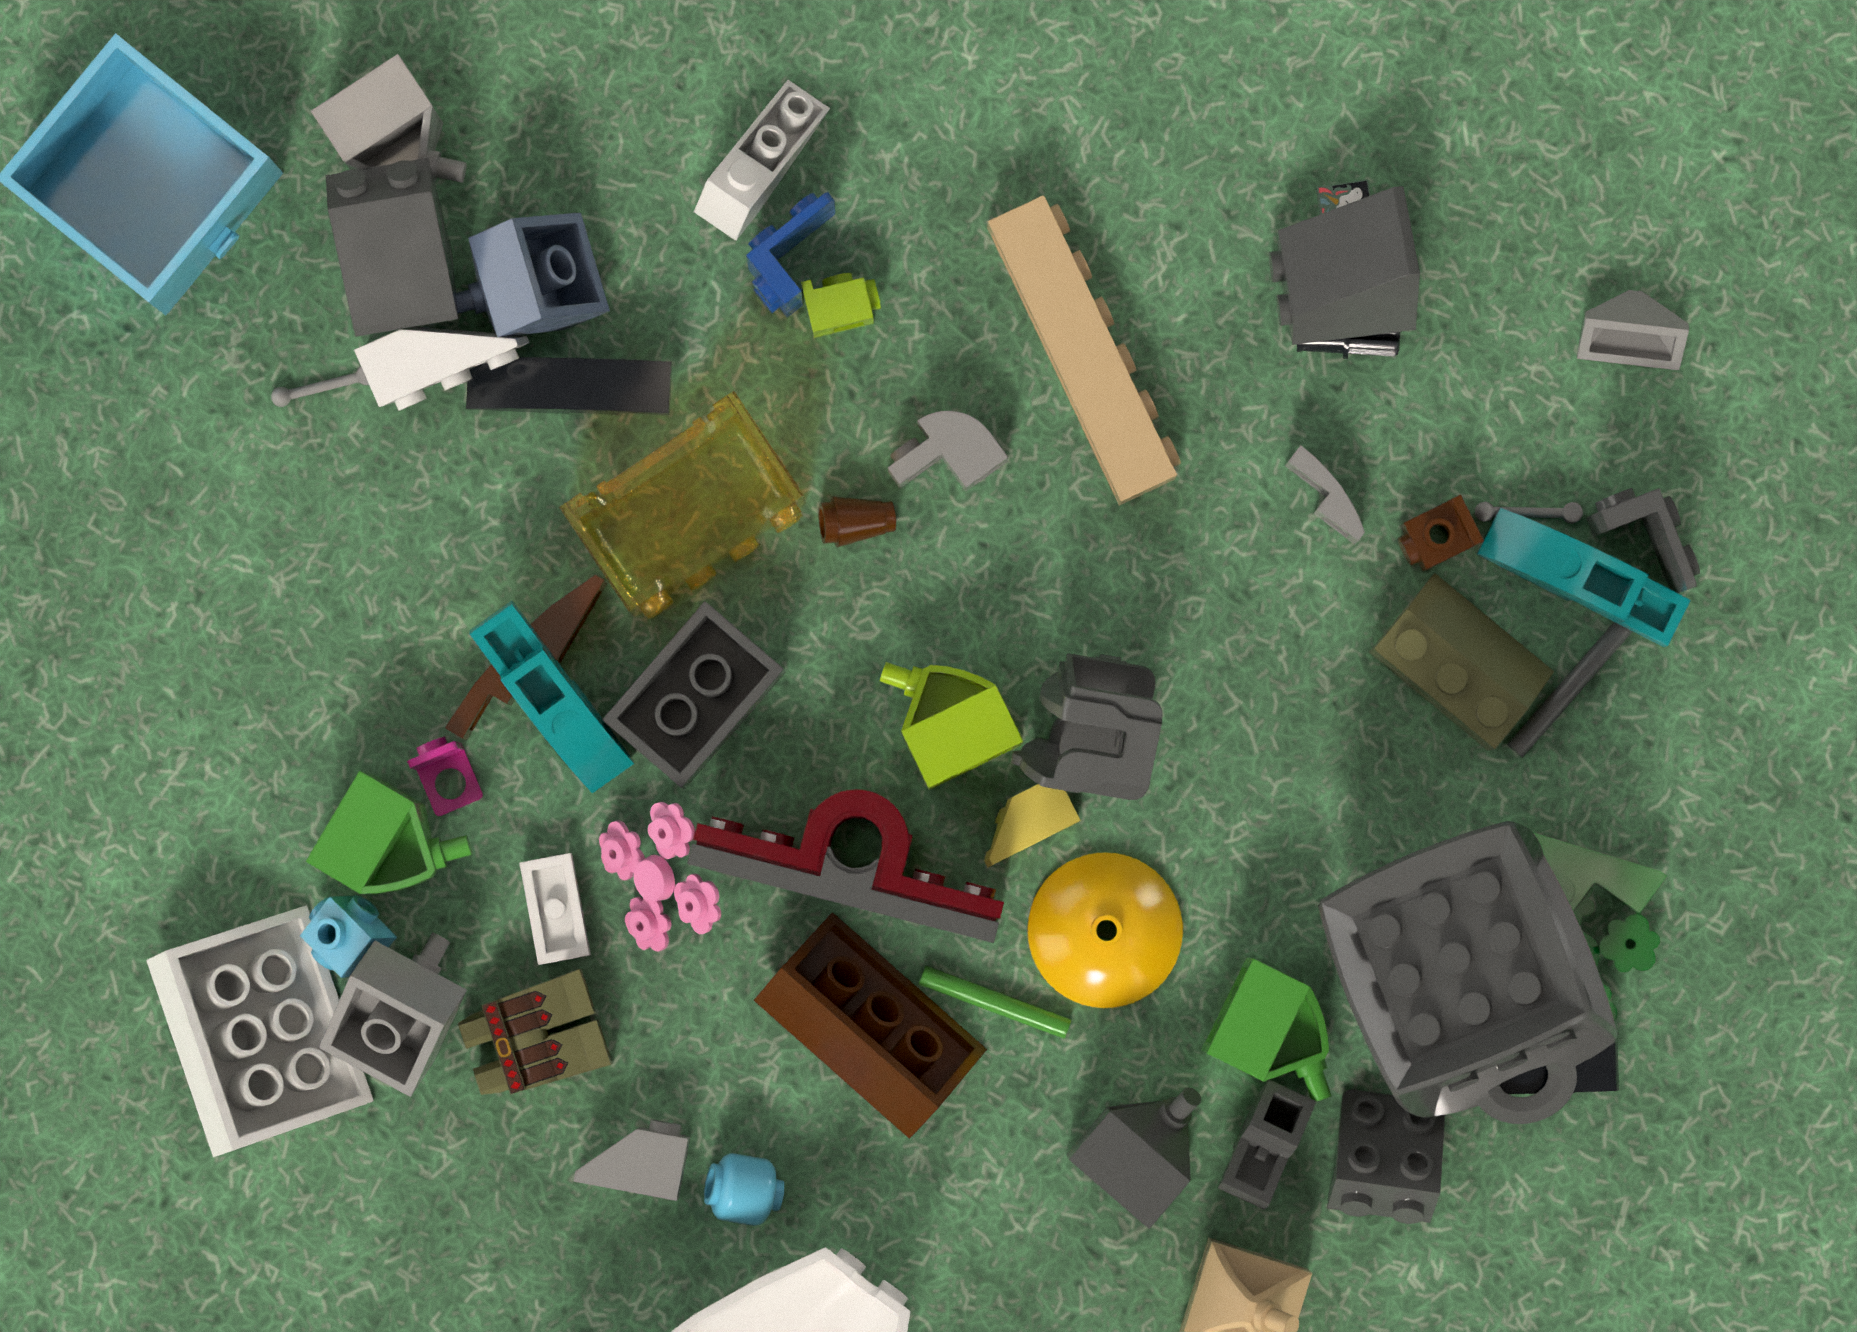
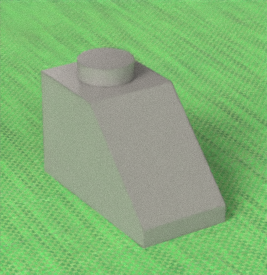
[573,1119,691,1201]

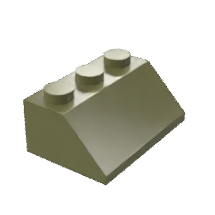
[1369,573,1554,751]

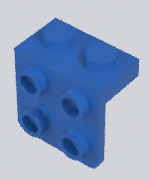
[746,192,835,318]

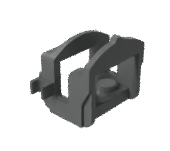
[1011,653,1163,800]

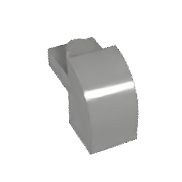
[888,411,1008,491]

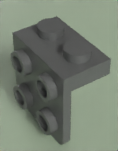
[1586,488,1700,593]
[1327,1089,1445,1224]

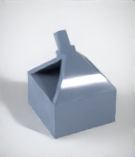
[456,213,610,338]

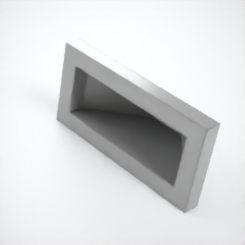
[1577,290,1689,370]

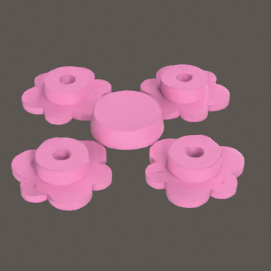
[599,802,721,952]

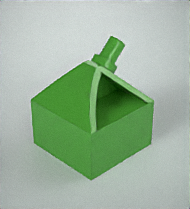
[305,771,472,894]
[1201,957,1332,1101]

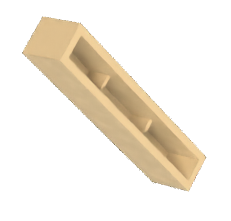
[987,195,1181,506]

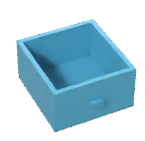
[0,33,283,315]

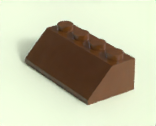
[754,912,987,1139]

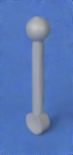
[271,366,369,407]
[1475,501,1583,524]

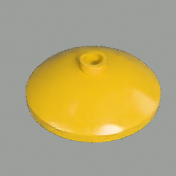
[1027,853,1183,1008]

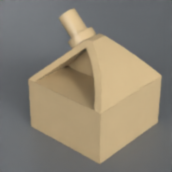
[1179,1237,1312,1332]

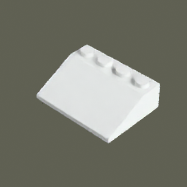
[146,905,374,1157]

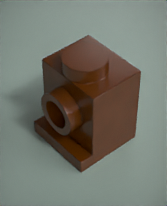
[1397,494,1484,572]

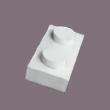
[519,853,591,965]

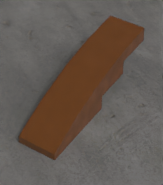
[445,575,608,740]

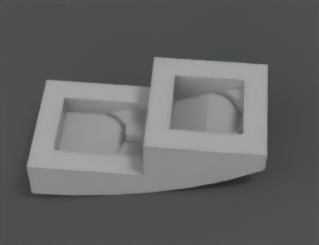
[1285,445,1365,545]

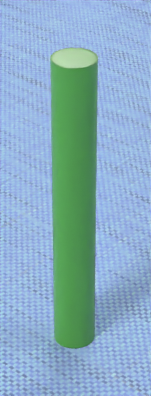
[919,965,1072,1039]

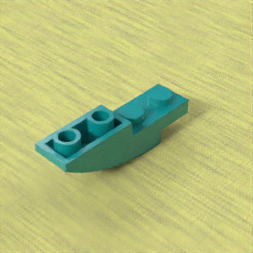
[1476,508,1691,647]
[469,600,634,793]

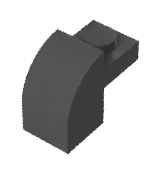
[1218,1080,1317,1210]

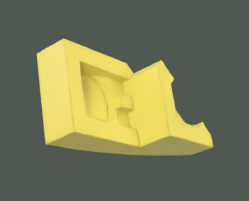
[984,784,1081,868]

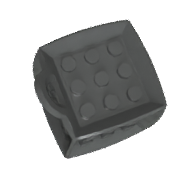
[1318,821,1618,1124]

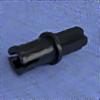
[1297,332,1400,359]

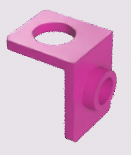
[407,736,483,816]

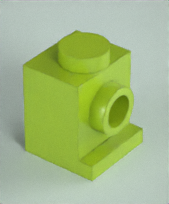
[801,273,881,338]

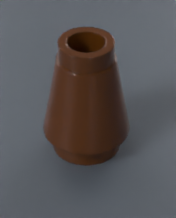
[818,496,896,548]

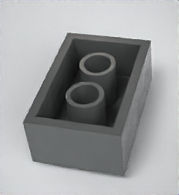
[602,601,786,790]

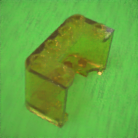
[559,391,806,620]

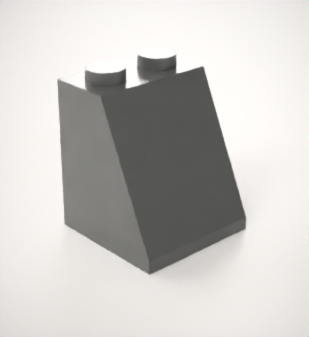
[326,158,458,337]
[1269,186,1420,345]

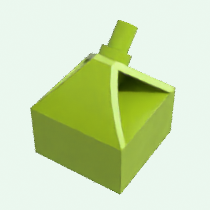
[879,662,1023,790]

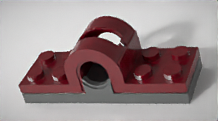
[687,789,1004,943]

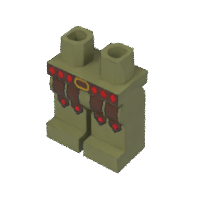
[458,969,613,1095]

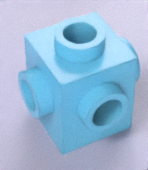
[300,895,397,978]

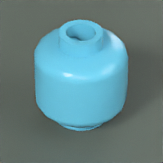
[704,1153,784,1226]

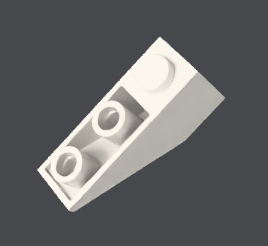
[694,80,830,240]
[354,327,529,411]

